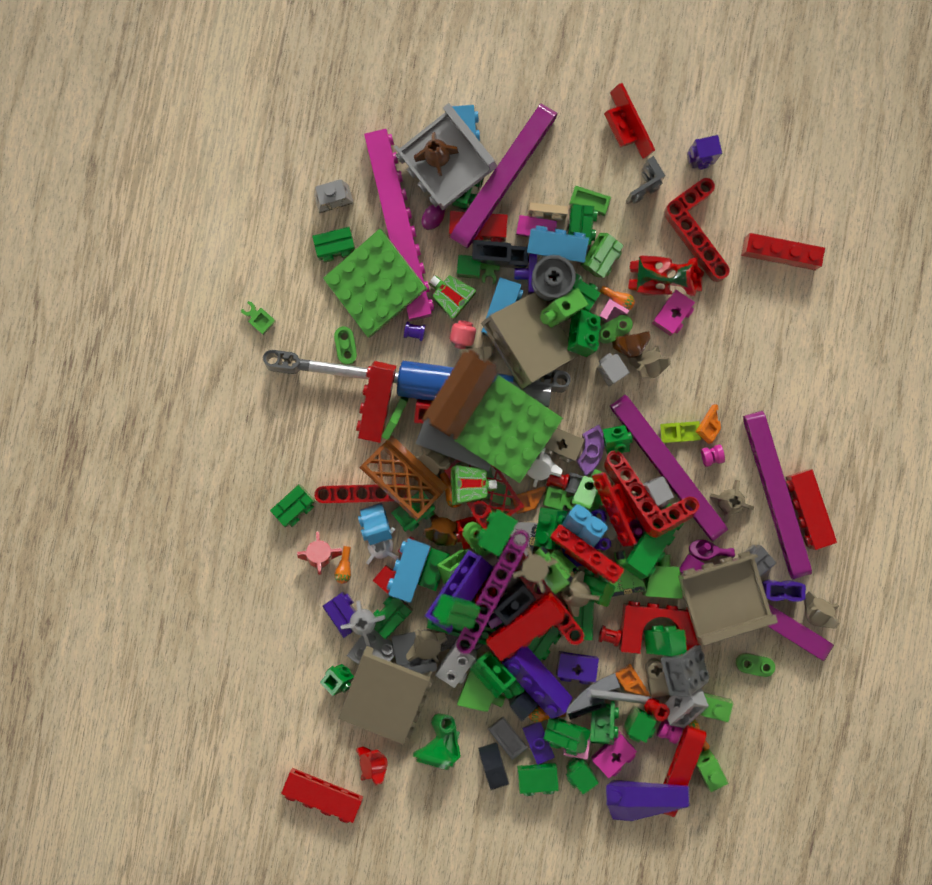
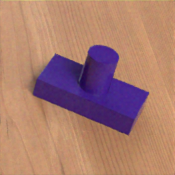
[514,253,537,294]

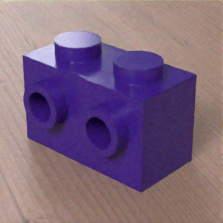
[687,135,722,170]

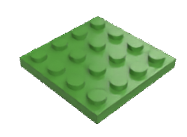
[323,229,427,338]
[454,375,563,483]

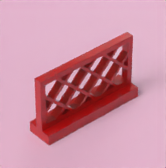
[443,459,524,527]

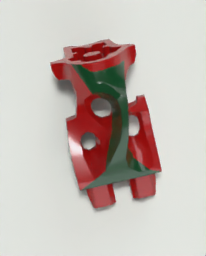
[628,255,704,296]

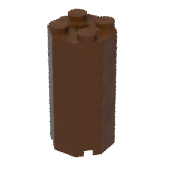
[422,349,498,441]

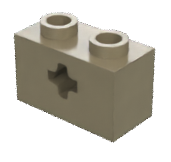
[544,428,585,463]

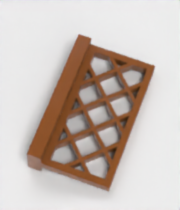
[360,435,448,521]

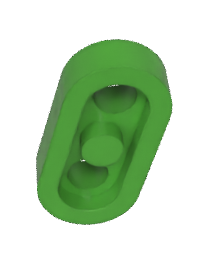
[598,315,633,344]
[334,326,357,365]
[463,522,490,556]
[736,653,775,677]

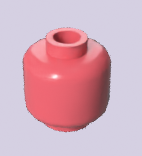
[450,320,476,349]

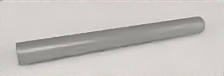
[587,689,656,704]

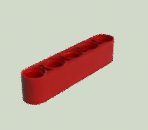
[314,484,407,503]
[663,725,706,817]

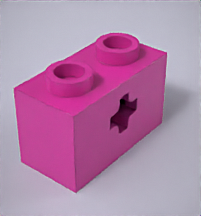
[652,289,695,336]
[591,731,637,778]

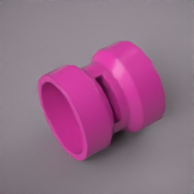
[701,445,725,467]
[657,719,683,744]

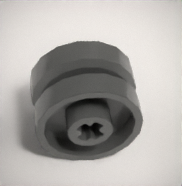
[531,255,575,302]

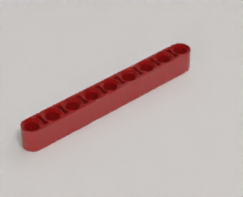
[471,501,584,645]

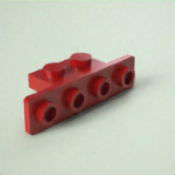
[604,83,655,159]
[592,472,636,546]
[550,524,624,584]

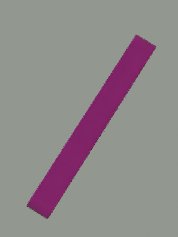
[450,103,558,248]
[610,394,728,542]
[743,411,812,580]
[679,554,834,661]

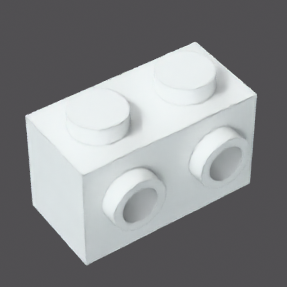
[435,639,478,688]

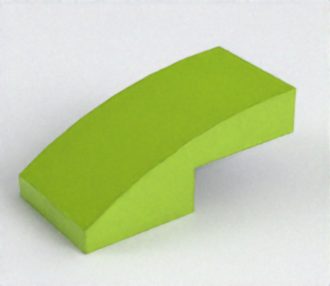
[660,421,701,443]

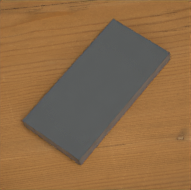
[415,419,491,471]

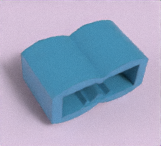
[358,503,392,545]
[562,504,608,548]

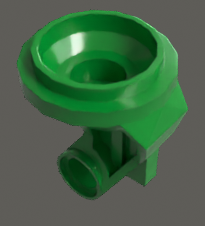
[413,713,461,770]

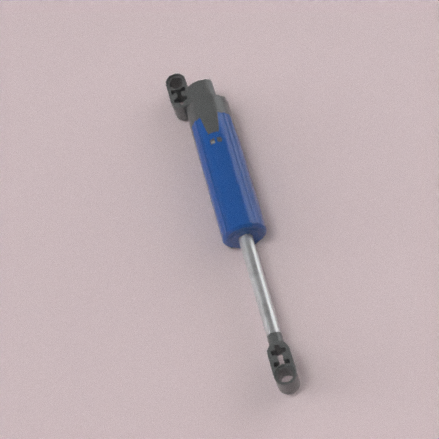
[263,350,571,408]

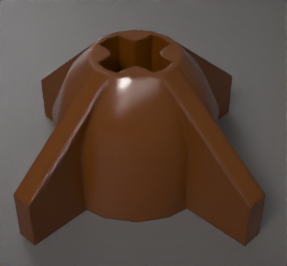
[414,132,459,176]
[612,331,651,358]
[423,514,458,546]

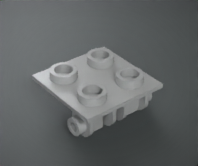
[347,629,395,665]

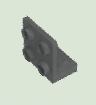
[626,156,666,204]
[392,629,437,674]
[661,645,709,696]

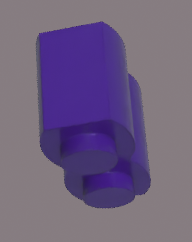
[762,580,806,602]

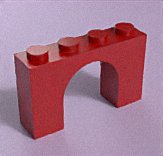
[619,601,700,654]

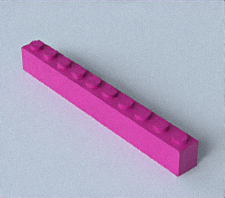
[364,129,434,321]

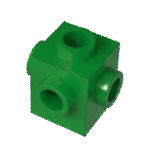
[602,425,633,455]
[320,664,354,696]

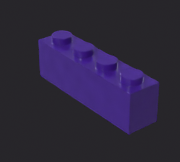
[425,550,493,633]
[502,647,573,719]

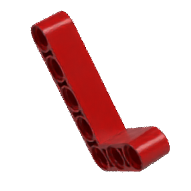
[664,178,730,282]
[604,451,700,538]

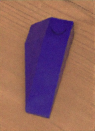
[606,780,690,821]

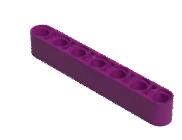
[456,529,530,654]

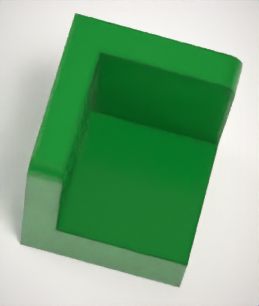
[457,255,481,279]

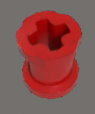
[546,474,569,491]
[598,625,622,647]
[644,698,670,721]

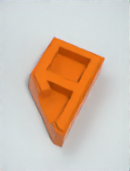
[696,404,721,444]
[512,486,546,514]
[615,664,650,696]

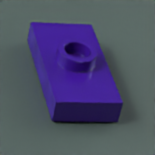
[522,722,555,765]

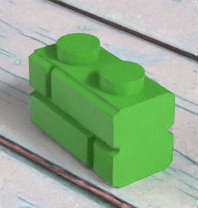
[580,233,623,278]

